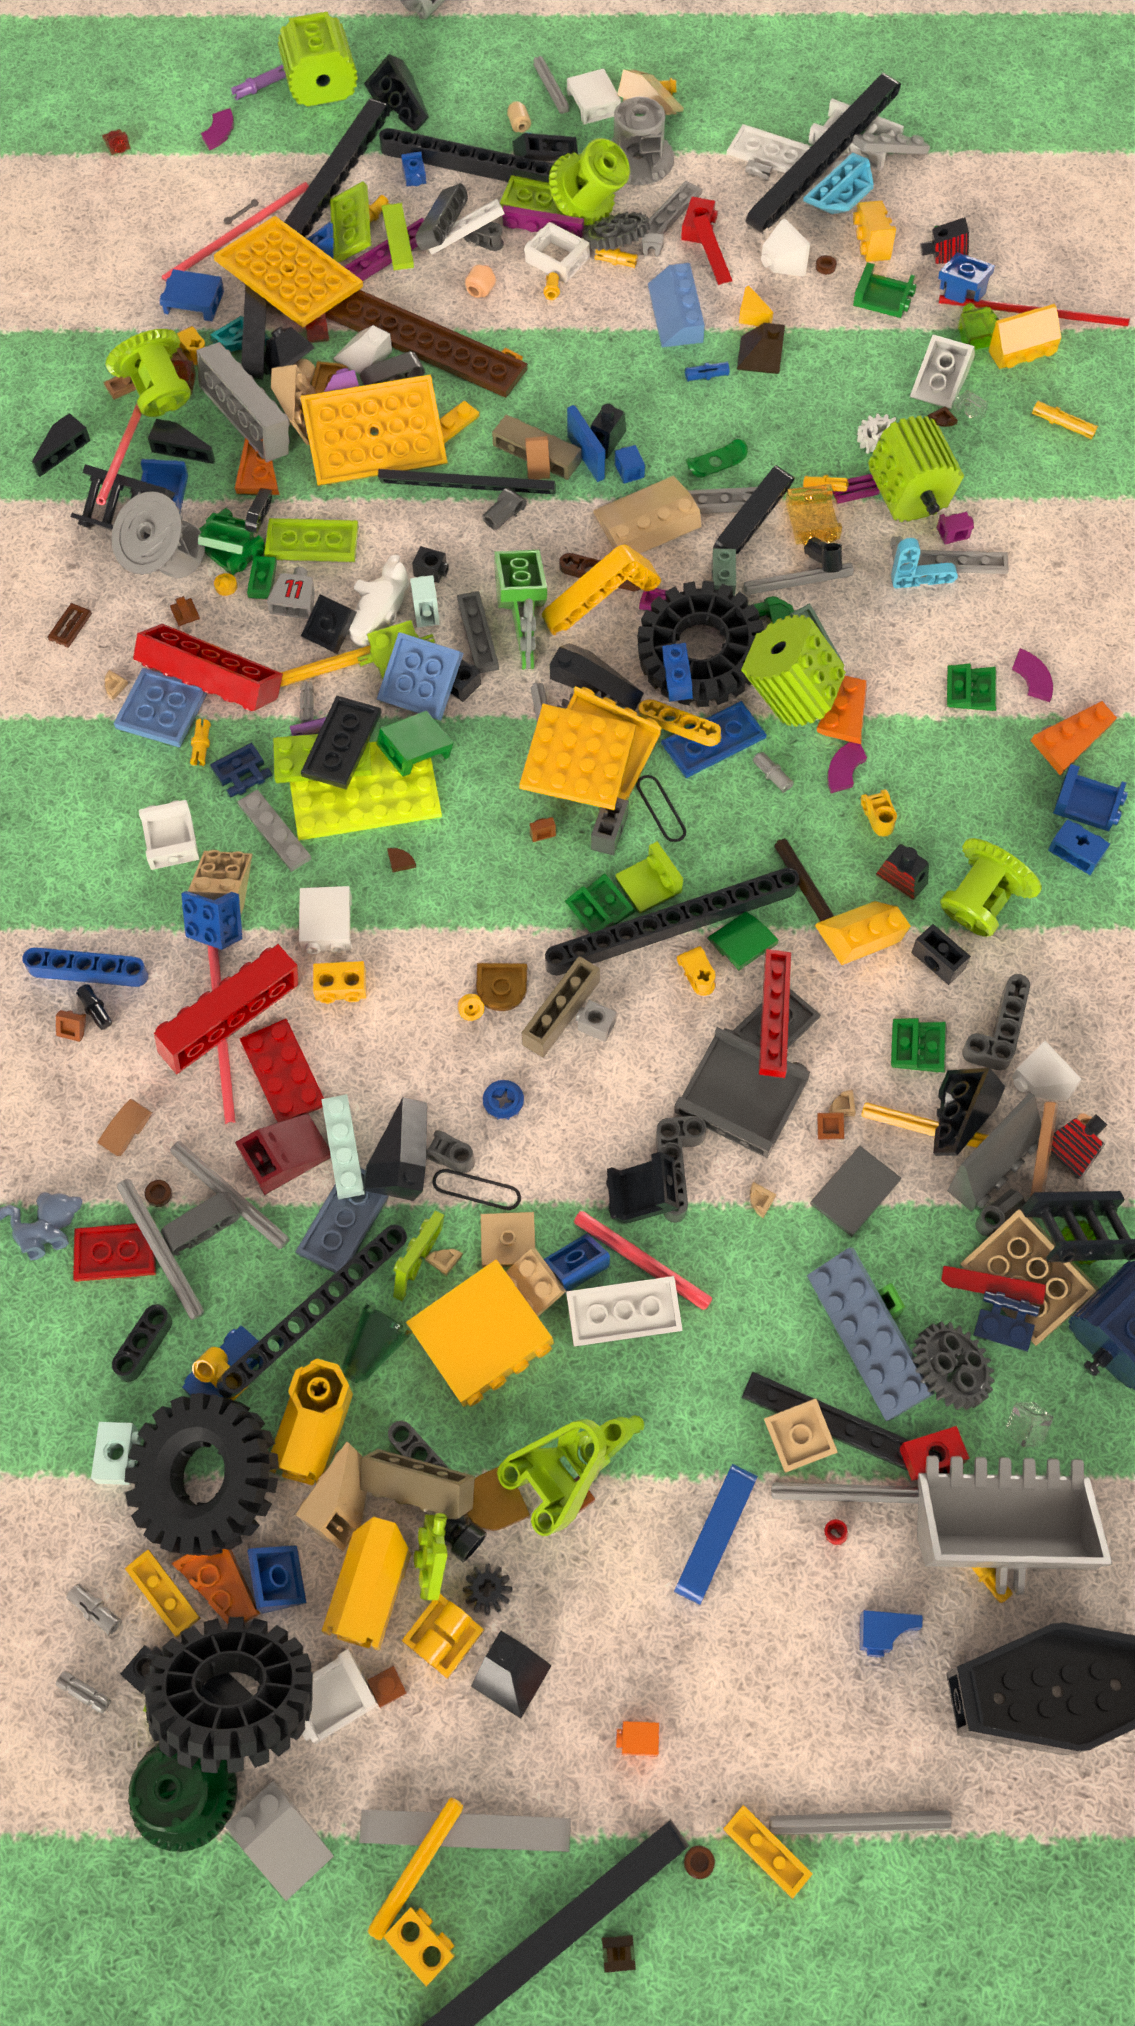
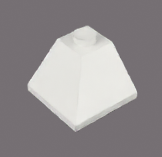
[761,218,810,276]
[333,325,392,374]
[1012,1041,1081,1101]

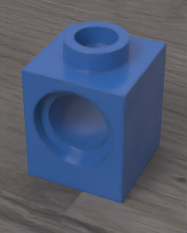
[614,445,645,484]

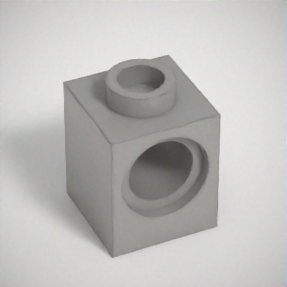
[576,1000,617,1042]

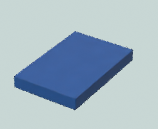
[567,405,605,482]

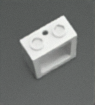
[524,222,590,283]

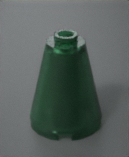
[342,1303,412,1384]

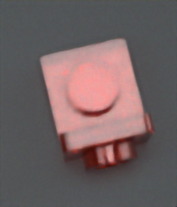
[102,129,130,155]
[306,313,329,343]

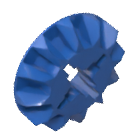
[483,1080,524,1120]

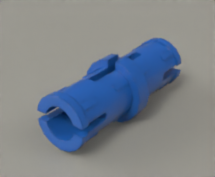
[685,361,730,382]

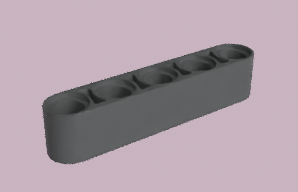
[416,183,468,251]

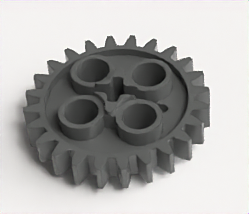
[583,212,650,251]
[912,1321,995,1410]

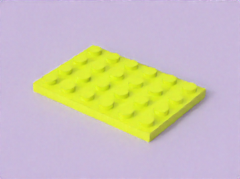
[290,741,442,841]

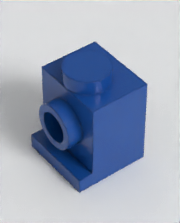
[401,152,426,187]

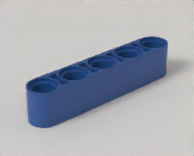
[22,947,149,987]
[674,1464,758,1605]

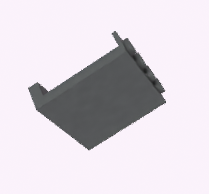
[674,1027,810,1158]

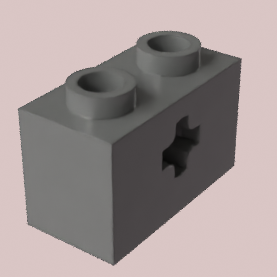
[591,798,629,856]

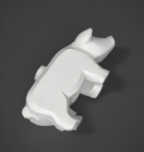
[345,555,410,648]

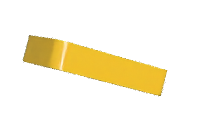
[541,544,661,635]

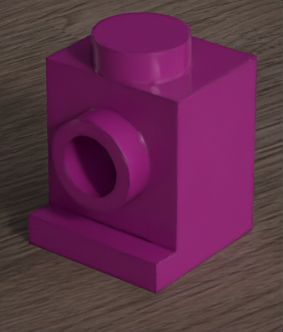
[936,511,974,545]

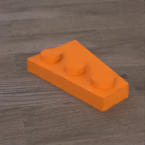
[235,438,280,495]
[171,1549,260,1624]

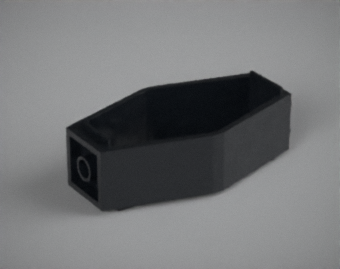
[946,1622,1135,1755]

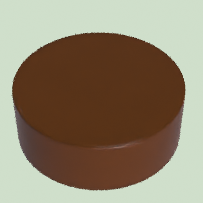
[815,255,837,275]
[144,1180,172,1207]
[684,1846,715,1879]

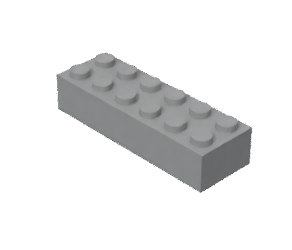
[197,342,290,462]

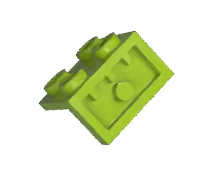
[615,841,683,914]

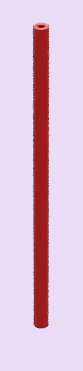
[939,295,1130,327]

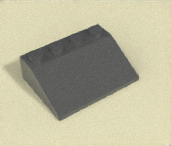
[947,1092,1041,1212]

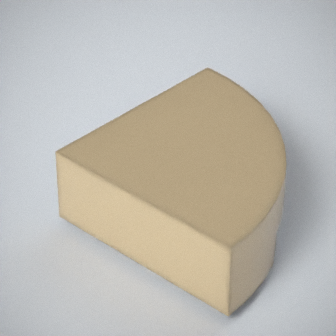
[105,670,128,700]
[829,1090,856,1117]
[750,1182,777,1218]
[425,1249,463,1276]

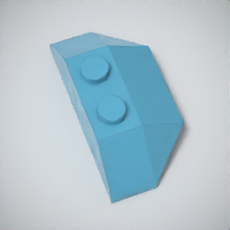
[803,153,874,215]

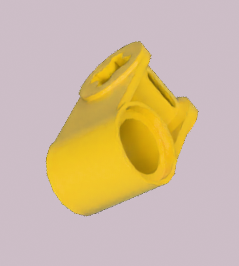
[177,326,205,366]
[861,789,897,837]
[677,946,715,996]

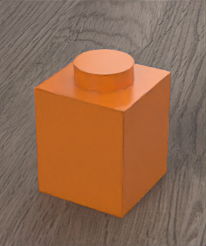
[616,1721,659,1757]

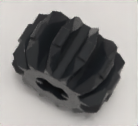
[463,1564,512,1616]

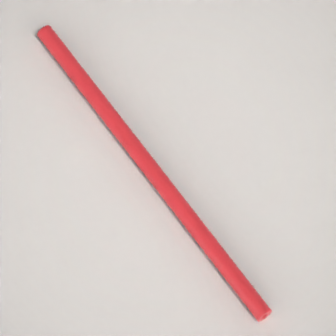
[162,182,309,280]
[96,396,142,505]
[207,945,236,1124]

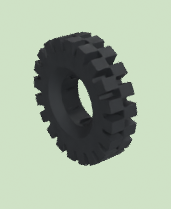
[637,581,764,707]
[125,1393,279,1556]
[145,1617,313,1773]

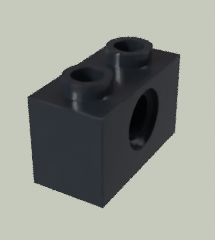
[911,924,971,985]

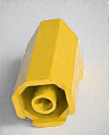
[269,1359,353,1486]
[321,1517,411,1651]

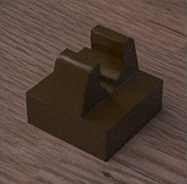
[602,1935,636,1973]

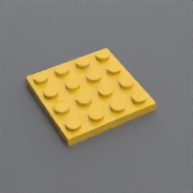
[519,704,636,810]

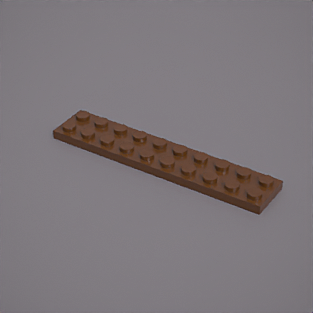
[325,290,528,398]

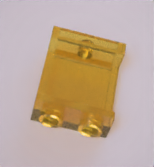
[785,484,842,545]

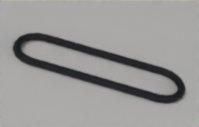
[636,775,686,842]
[432,1169,521,1210]

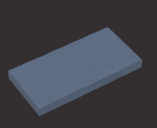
[295,1168,389,1273]

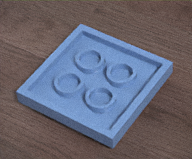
[377,632,464,721]
[114,668,208,748]

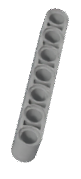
[359,1810,571,1852]

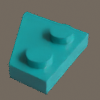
[210,315,270,352]

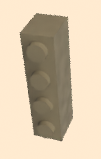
[492,415,581,480]
[521,956,600,1058]
[360,1449,475,1519]

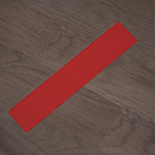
[692,214,733,285]
[941,1266,1046,1305]

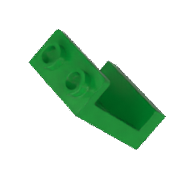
[853,262,917,318]
[199,508,265,575]
[376,711,453,777]

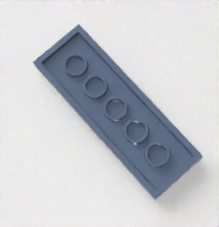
[807,1248,935,1421]

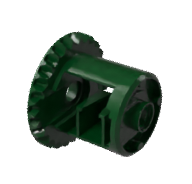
[128,1743,238,1852]

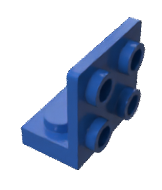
[181,891,243,950]

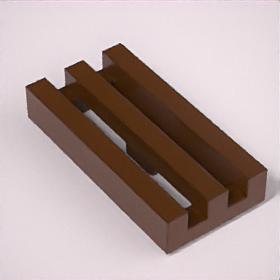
[47,603,92,648]

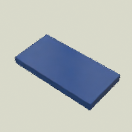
[661,701,767,778]

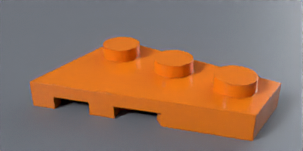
[817,676,867,744]

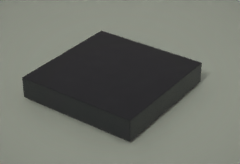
[301,594,357,654]

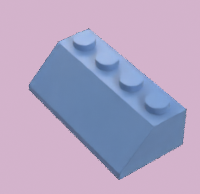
[648,263,705,347]

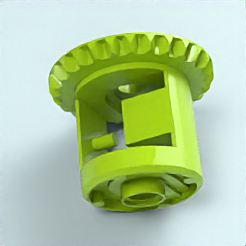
[549,138,630,226]
[105,329,191,417]
[940,838,1042,937]

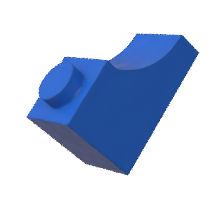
[859,1610,923,1657]

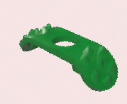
[686,439,748,478]

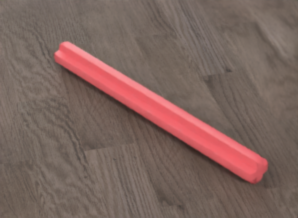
[574,1211,712,1310]

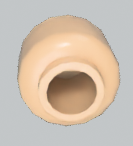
[465,265,496,298]

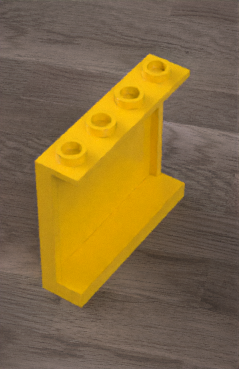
[566,686,662,800]
[406,1259,554,1407]

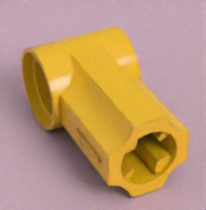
[192,1347,248,1400]

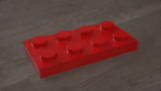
[239,1018,324,1123]

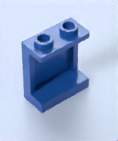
[160,269,224,322]
[141,459,188,514]
[1053,764,1128,832]

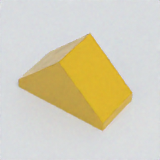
[739,286,773,326]

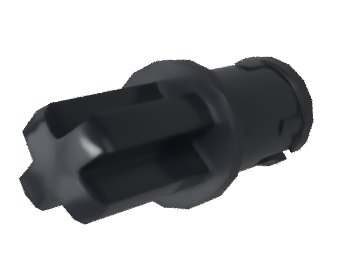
[76,984,112,1030]

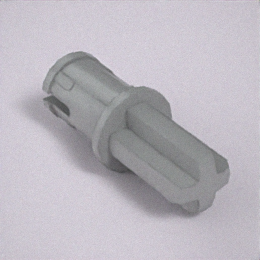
[753,752,794,793]

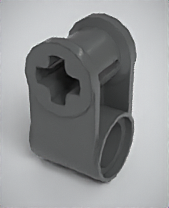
[464,222,504,251]
[426,1130,475,1173]

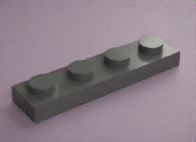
[457,591,499,673]

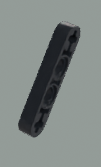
[245,488,272,533]

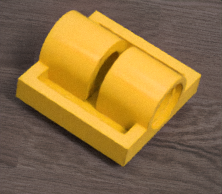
[402,1594,484,1679]

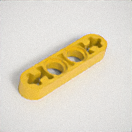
[638,699,721,746]

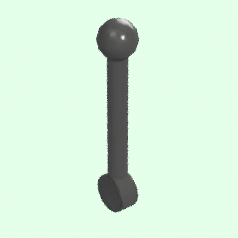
[224,199,259,225]

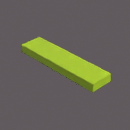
[381,203,414,271]

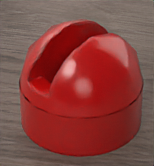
[824,1519,848,1545]

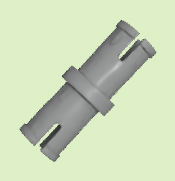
[66,1583,122,1635]

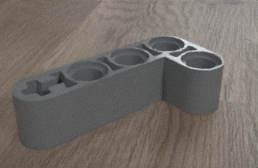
[962,974,1030,1071]
[656,1116,706,1223]

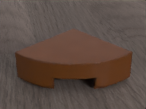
[927,406,958,427]
[387,848,416,873]

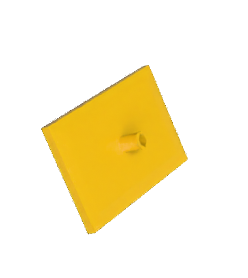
[214,216,363,328]
[300,375,448,486]

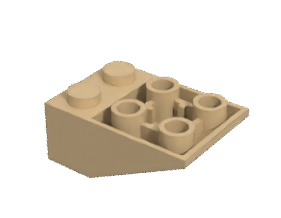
[617,69,684,115]
[271,364,315,445]
[188,850,252,914]
[295,1442,367,1552]

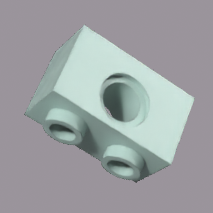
[410,575,440,628]
[91,1422,141,1485]

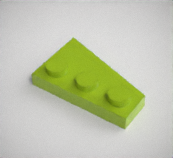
[393,1211,445,1302]

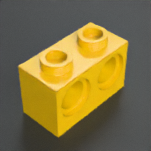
[313,961,366,1004]
[383,1907,455,1986]

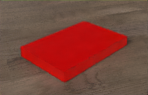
[73,1223,156,1282]

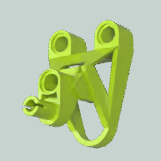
[497,1415,644,1536]

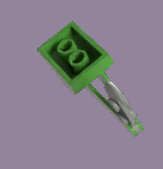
[494,550,547,670]

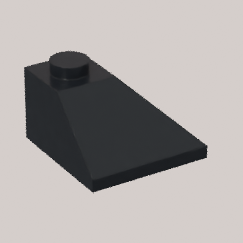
[264,326,314,375]
[471,1630,552,1719]

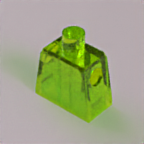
[958,303,1000,350]

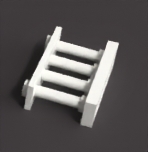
[808,99,904,171]

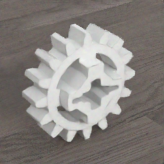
[857,414,896,454]

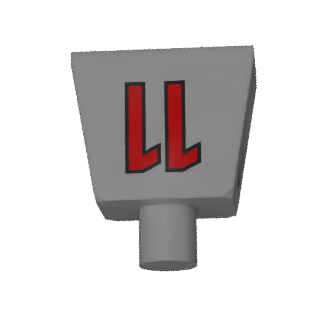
[267,567,315,619]

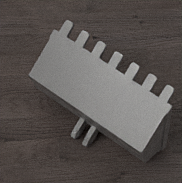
[917,1456,1113,1595]

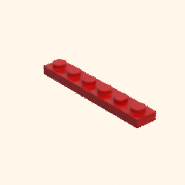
[759,949,791,1078]

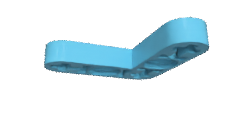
[891,538,958,588]

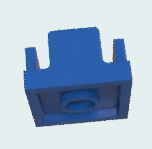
[938,252,995,303]

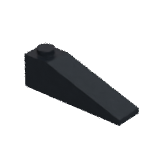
[364,54,429,131]
[550,643,644,711]
[933,1068,1006,1156]
[363,1097,427,1201]

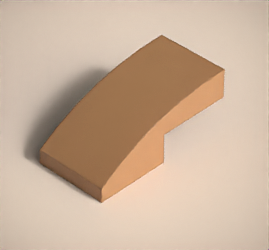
[525,436,550,480]
[97,1099,153,1156]

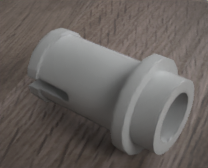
[745,159,772,180]

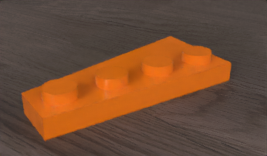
[1030,701,1117,776]

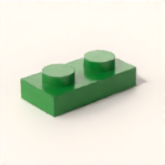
[247,556,277,599]

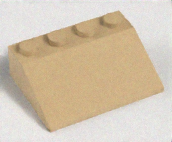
[593,476,702,554]
[960,1209,1099,1346]

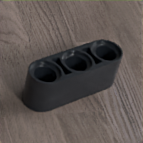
[112,1304,172,1382]

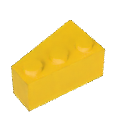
[853,200,896,262]

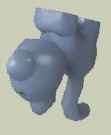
[0,1192,82,1260]

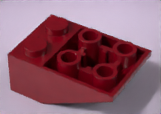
[235,1114,331,1195]

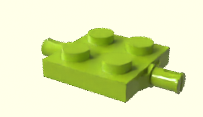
[357,620,435,679]
[414,1513,448,1600]

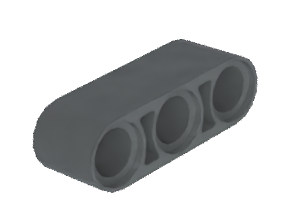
[360,352,425,386]
[161,1192,240,1256]
[388,1421,449,1469]

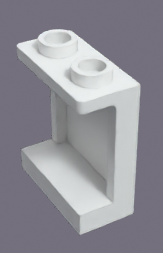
[567,69,621,124]
[139,800,200,870]
[299,886,352,954]
[302,1649,378,1744]

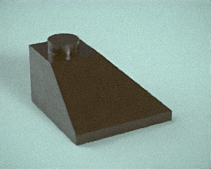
[737,323,785,374]

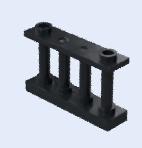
[70,464,175,539]
[1021,1191,1135,1263]

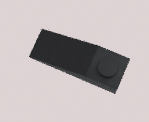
[512,133,578,162]
[32,413,91,477]
[148,419,215,464]

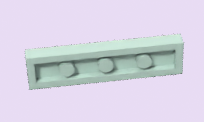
[321,1094,365,1199]

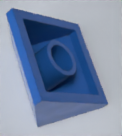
[544,1233,610,1294]
[247,1545,307,1614]

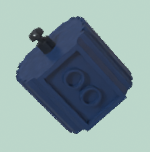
[1068,1261,1135,1390]

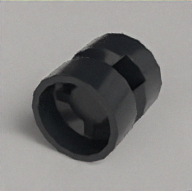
[444,1514,487,1563]

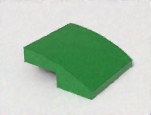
[198,513,254,555]
[947,663,997,711]
[565,873,636,933]
[707,911,778,971]
[891,1018,947,1073]

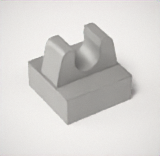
[642,233,664,257]

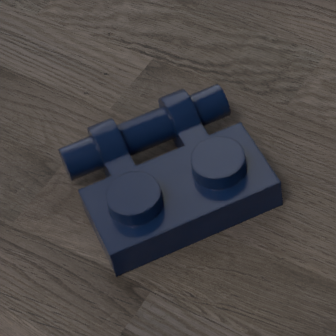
[210,742,272,798]
[973,1291,1040,1352]

